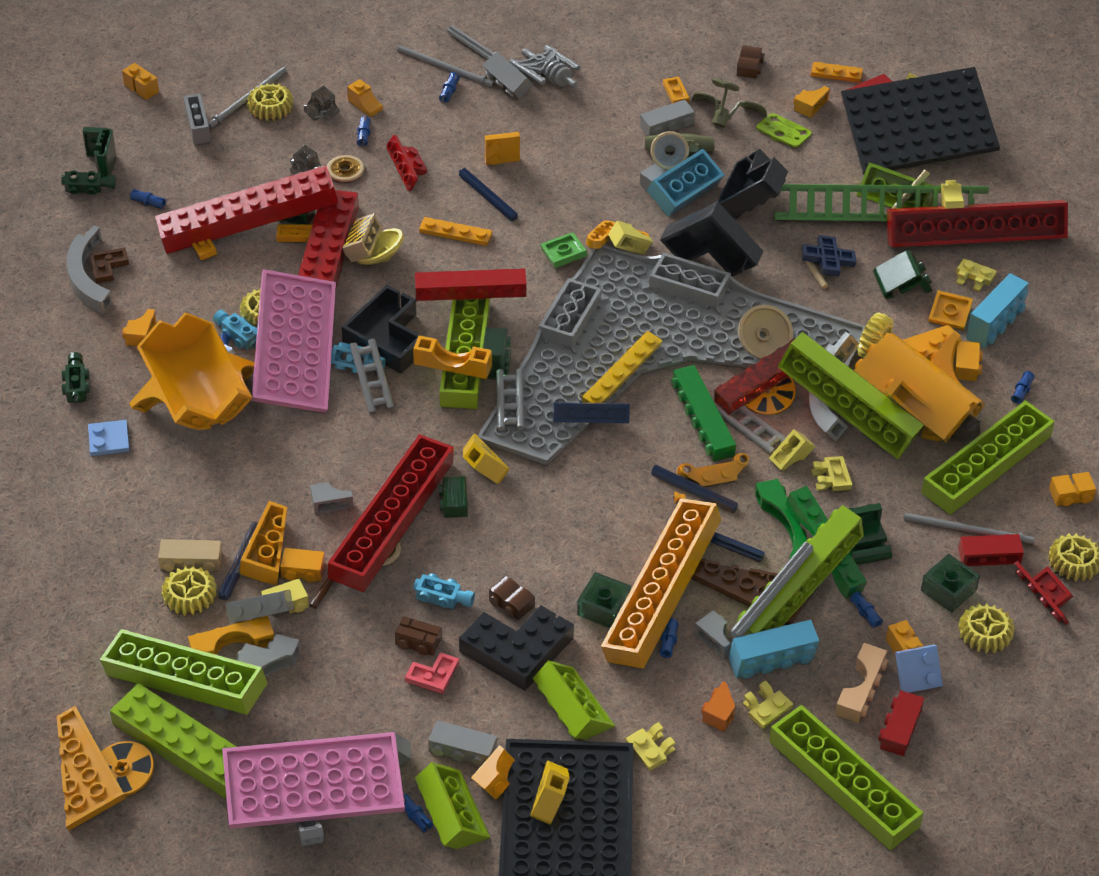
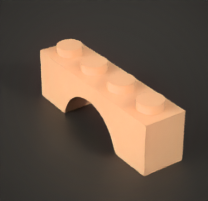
[835,643,889,723]

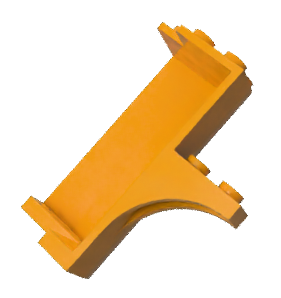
[129,313,255,430]
[854,332,985,443]

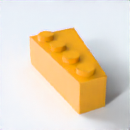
[903,325,961,360]
[239,501,287,585]

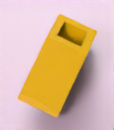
[463,434,510,484]
[530,761,570,824]

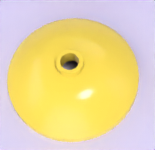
[357,229,404,265]

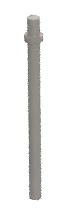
[397,45,495,88]
[208,67,287,129]
[904,513,1034,545]

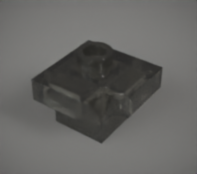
[303,86,340,121]
[289,145,321,175]
[951,414,981,445]

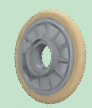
[651,131,689,170]

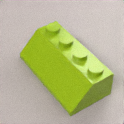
[857,162,934,208]
[533,661,615,740]
[415,762,491,849]

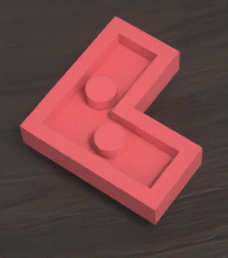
[405,653,459,694]

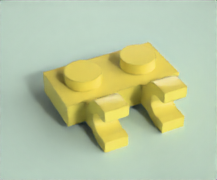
[956,259,997,292]
[811,456,852,491]
[743,680,793,729]
[625,722,676,771]

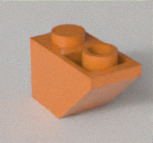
[701,681,735,732]

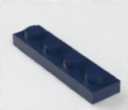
[553,402,630,423]

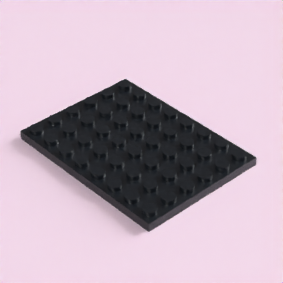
[841,67,1000,175]
[499,739,633,876]

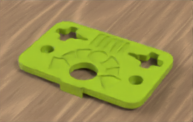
[756,113,812,148]

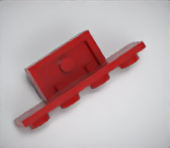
[386,135,428,191]
[1014,561,1073,625]

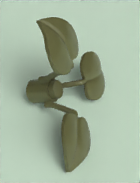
[691,78,767,127]

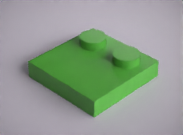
[540,232,588,268]

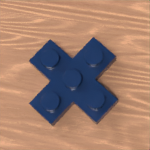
[801,235,857,276]

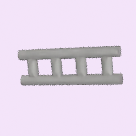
[350,339,394,414]
[496,369,524,431]
[718,398,786,455]

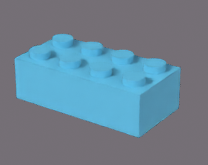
[646,149,725,217]
[966,273,1029,348]
[728,620,819,679]

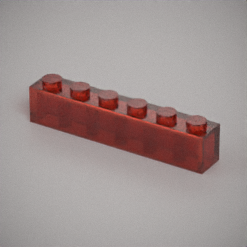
[714,338,796,415]

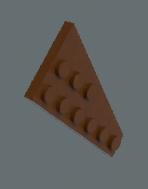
[691,559,819,625]

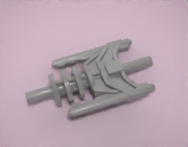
[509,45,581,88]

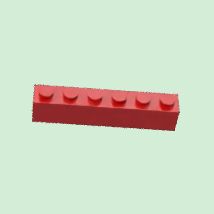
[415,268,527,301]

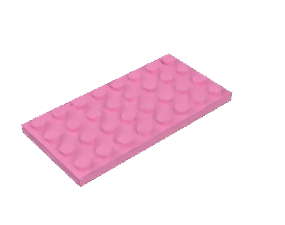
[252,269,336,413]
[222,732,405,829]

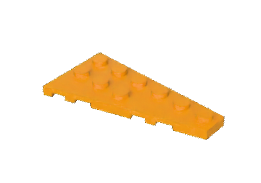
[57,706,126,831]

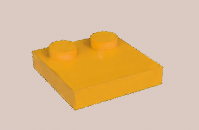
[485,132,520,165]
[928,290,973,330]

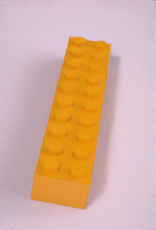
[601,498,721,669]

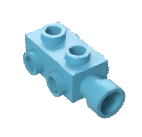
[213,310,257,350]
[331,342,385,373]
[413,573,475,609]

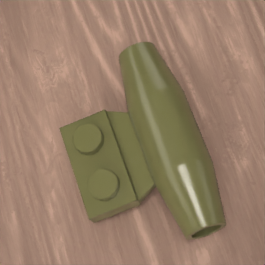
[645,134,714,155]

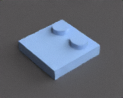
[88,420,129,456]
[895,645,943,693]

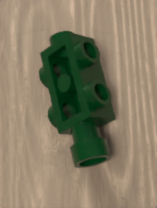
[61,170,116,195]
[62,352,90,403]

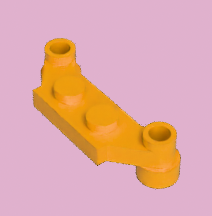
[676,453,749,487]

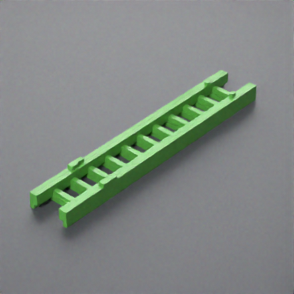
[774,184,989,221]

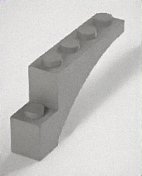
[212,634,300,720]

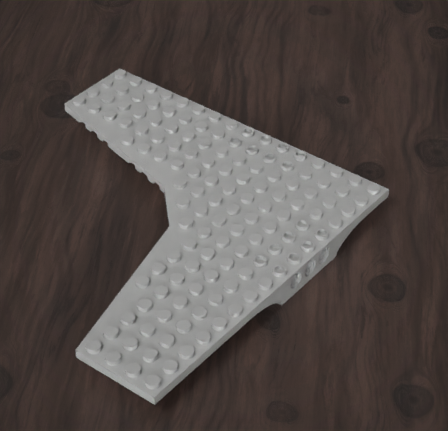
[478,245,865,465]

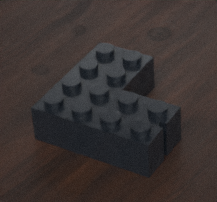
[718,149,788,219]
[660,201,763,276]
[341,284,422,374]
[459,605,574,691]

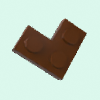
[89,248,129,283]

